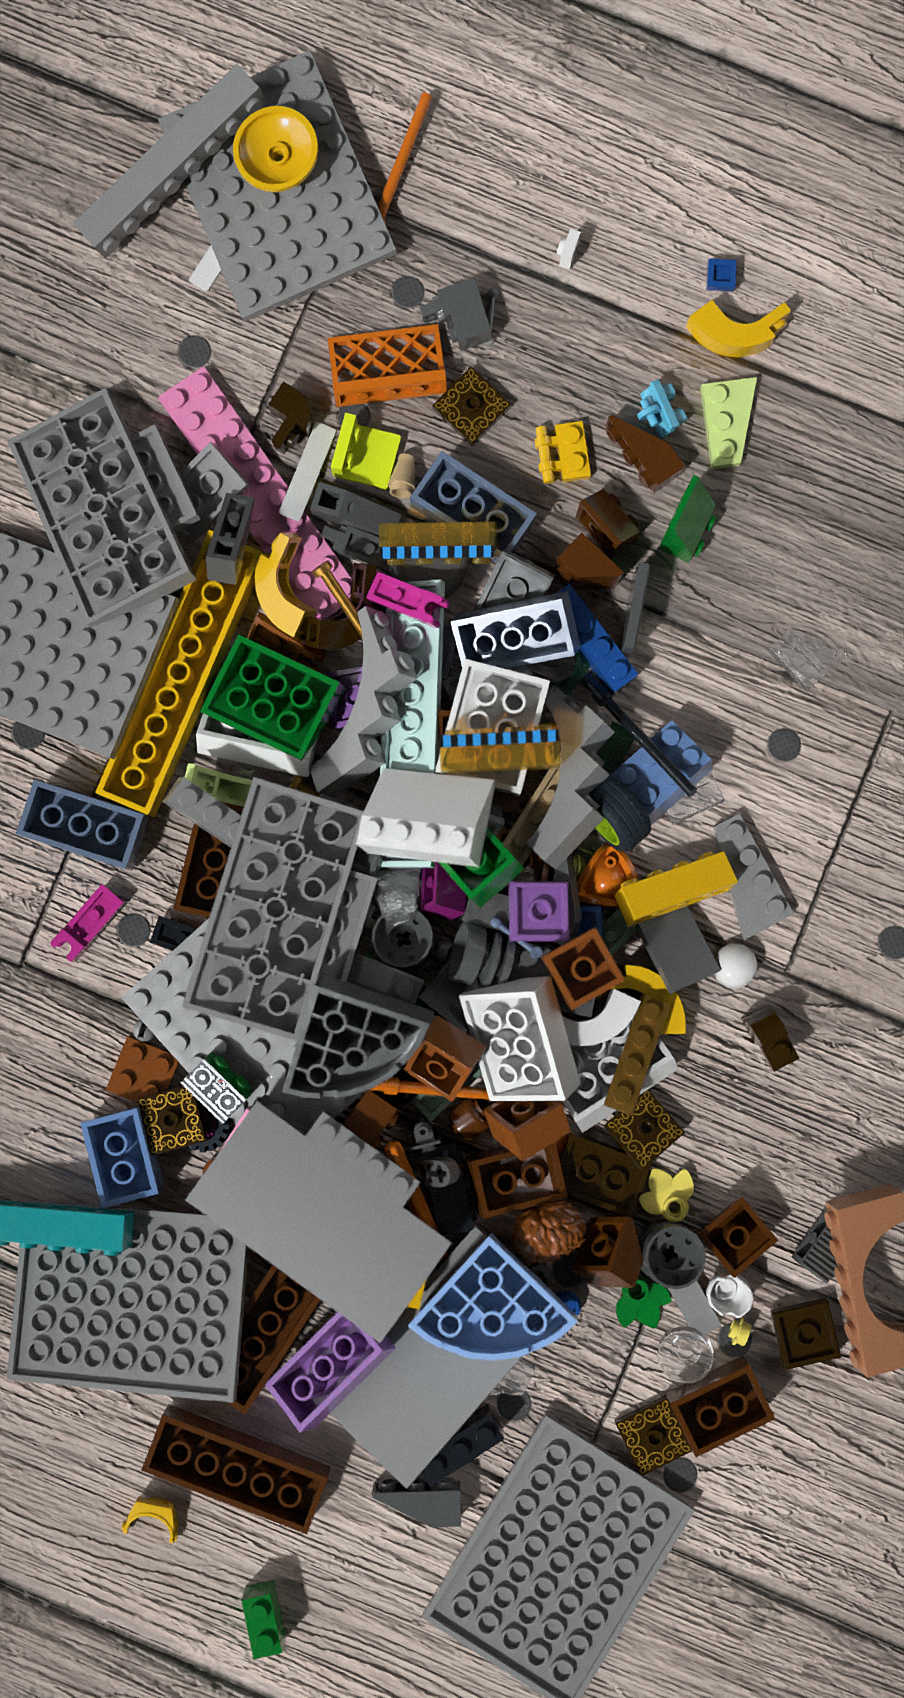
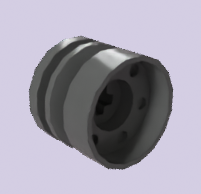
[372,907,435,971]
[448,921,516,988]
[637,1220,706,1289]

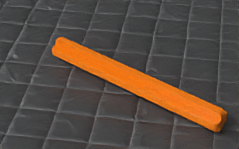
[384,1141,448,1262]

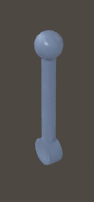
[491,917,542,959]

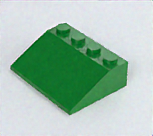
[200,634,346,761]

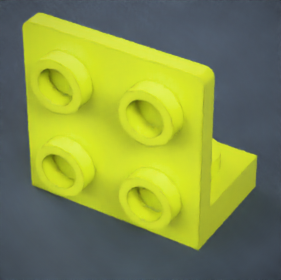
[331,413,401,490]

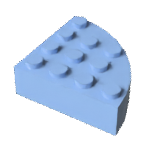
[408,1233,578,1360]

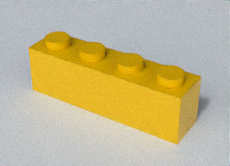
[615,851,738,927]

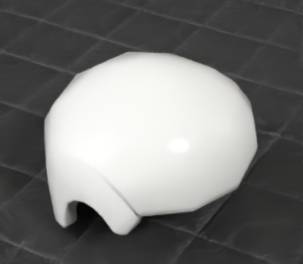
[715,943,757,989]
[706,1272,754,1318]

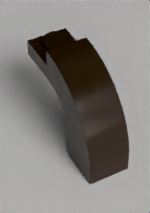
[306,563,382,649]

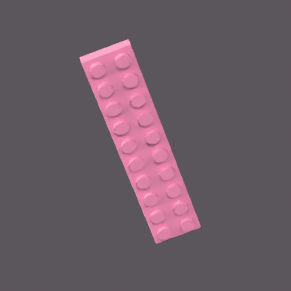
[157,366,352,618]

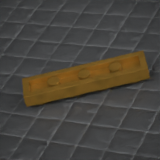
[604,995,670,1116]

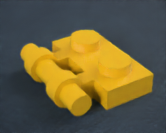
[534,421,591,484]

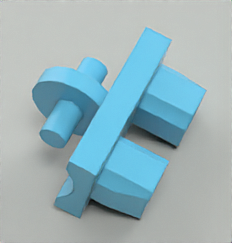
[637,379,687,439]

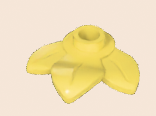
[639,1168,694,1222]

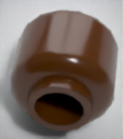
[449,1098,489,1141]

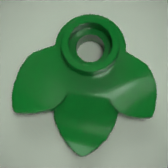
[616,1275,672,1329]

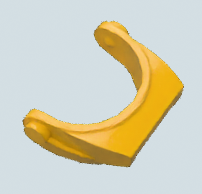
[121,1496,179,1544]

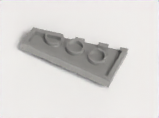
[713,813,794,940]

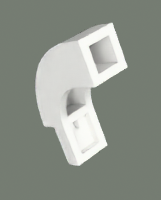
[562,989,641,1046]

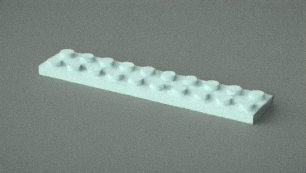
[380,579,445,868]

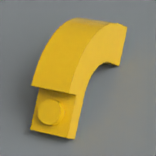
[686,300,791,357]
[255,532,317,637]
[611,965,686,1034]

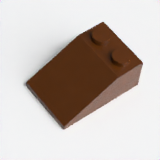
[465,1142,567,1219]

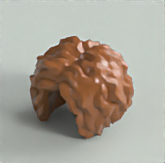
[511,1200,586,1265]

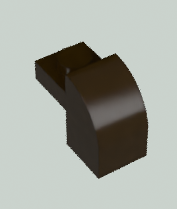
[268,381,313,454]
[741,1005,800,1072]

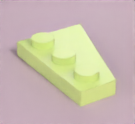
[700,377,757,470]

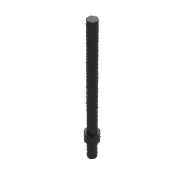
[581,674,697,797]

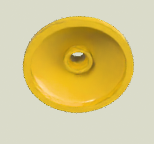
[233,106,318,192]

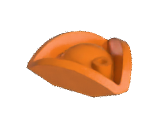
[577,842,639,906]

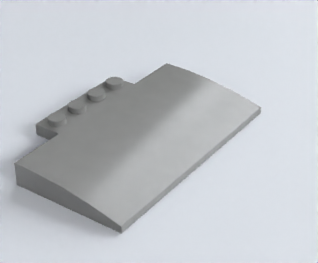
[7,388,201,628]
[182,777,378,1041]
[186,1101,451,1342]
[330,1226,523,1488]

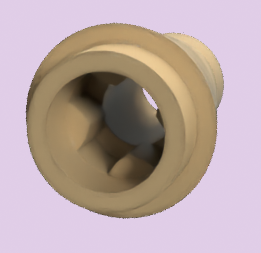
[388,453,415,499]

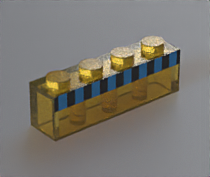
[379,522,497,566]
[439,725,561,774]

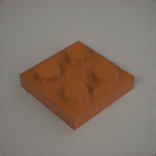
[105,1036,180,1103]

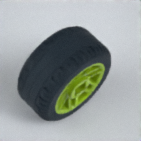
[587,776,651,852]

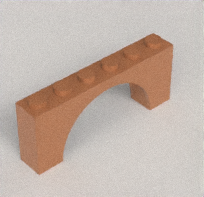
[824,1184,904,1378]

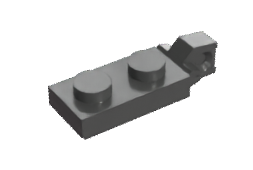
[321,526,394,574]

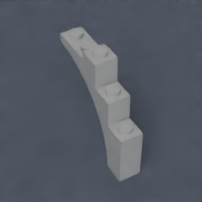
[310,606,418,797]
[526,685,615,869]

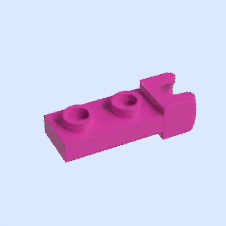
[366,572,449,628]
[50,884,126,962]

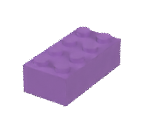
[265,1312,396,1432]

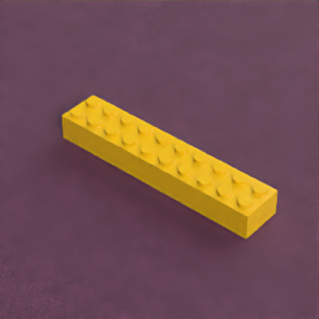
[95,530,262,818]

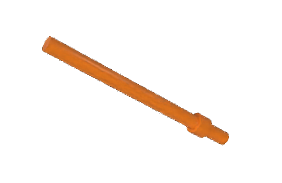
[377,92,432,224]
[369,1077,489,1100]

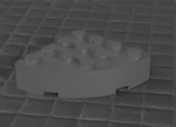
[282,974,434,1099]

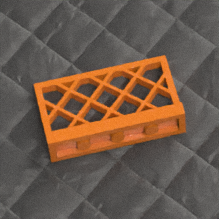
[328,324,447,407]

